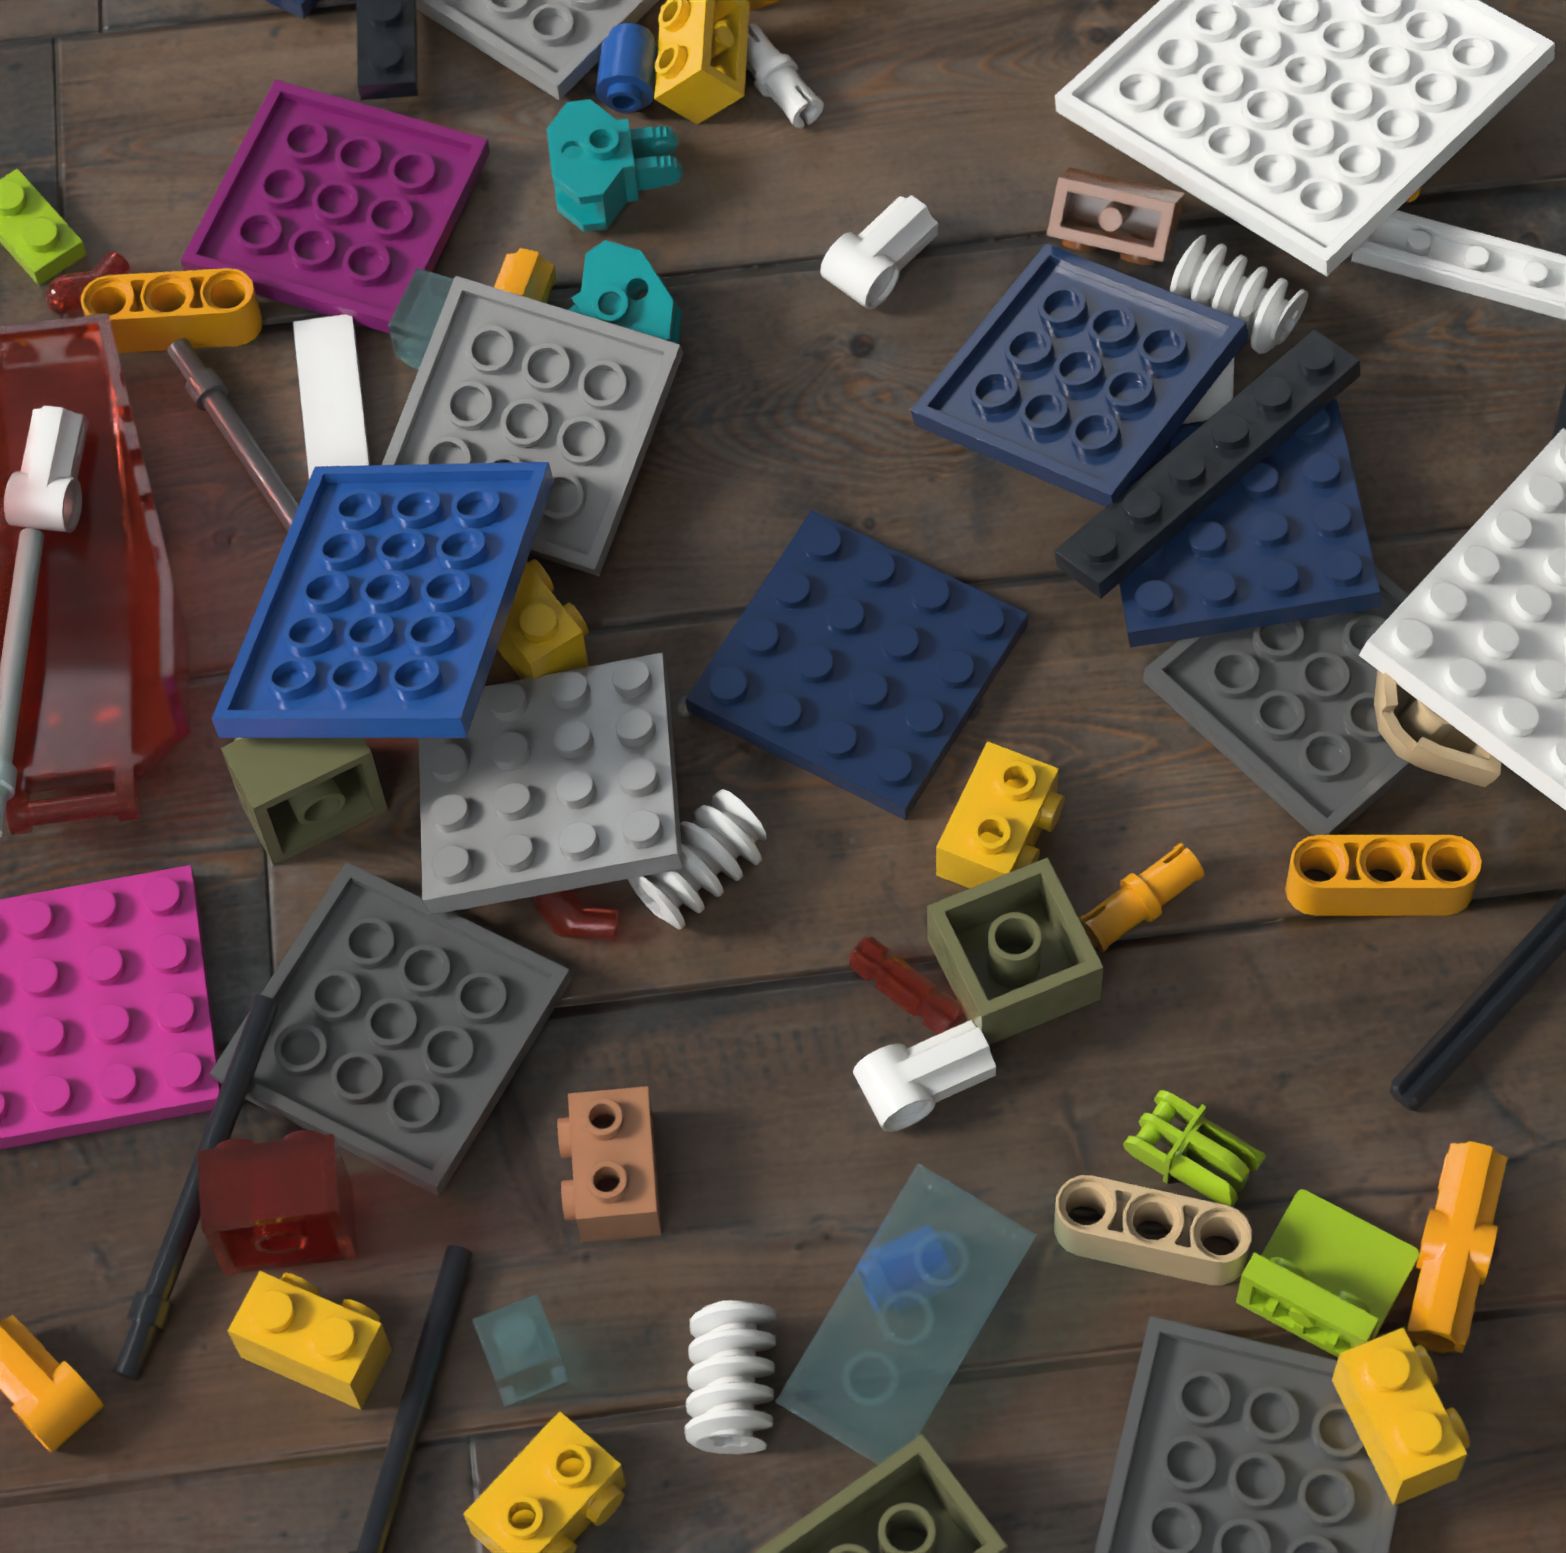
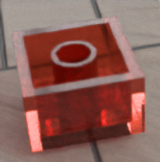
[197,1130,358,1275]

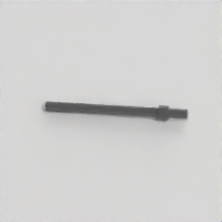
[168,339,299,532]

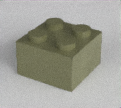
[221,738,388,866]
[927,857,1104,1045]

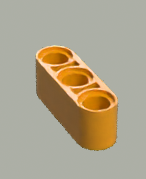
[81,268,263,353]
[1285,835,1482,916]

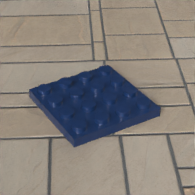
[910,243,1249,507]
[1119,399,1381,648]
[686,510,1028,820]

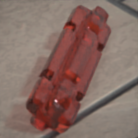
[849,936,963,1035]

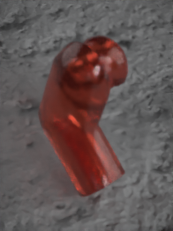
[45,251,130,315]
[533,889,619,942]

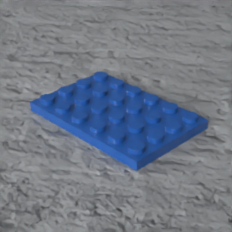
[212,462,554,738]

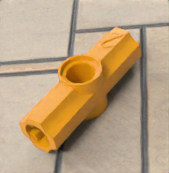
[1406,1141,1508,1354]

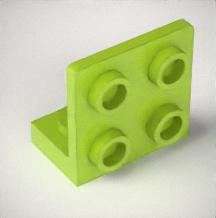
[1236,1189,1419,1357]

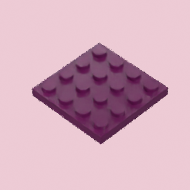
[180,79,490,337]

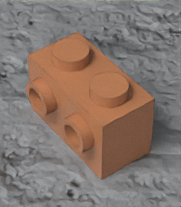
[557,1086,662,1243]

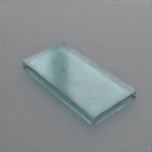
[775,1163,1036,1465]

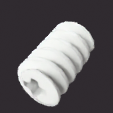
[1170,235,1308,354]
[628,789,767,930]
[685,1300,777,1454]

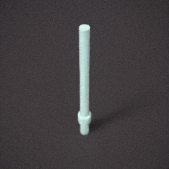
[0,528,44,837]

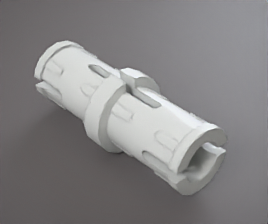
[746,23,824,128]

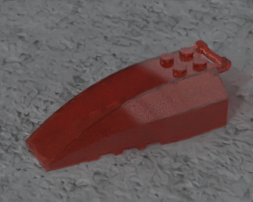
[0,313,190,835]

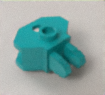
[547,99,683,232]
[567,240,683,344]

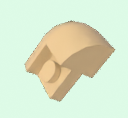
[1374,670,1501,787]

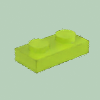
[0,169,87,286]

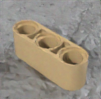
[1054,1175,1251,1286]

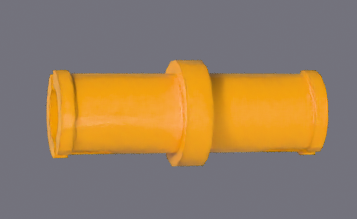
[1079,843,1205,952]

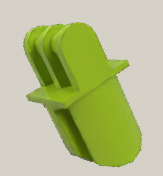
[1123,1090,1266,1207]

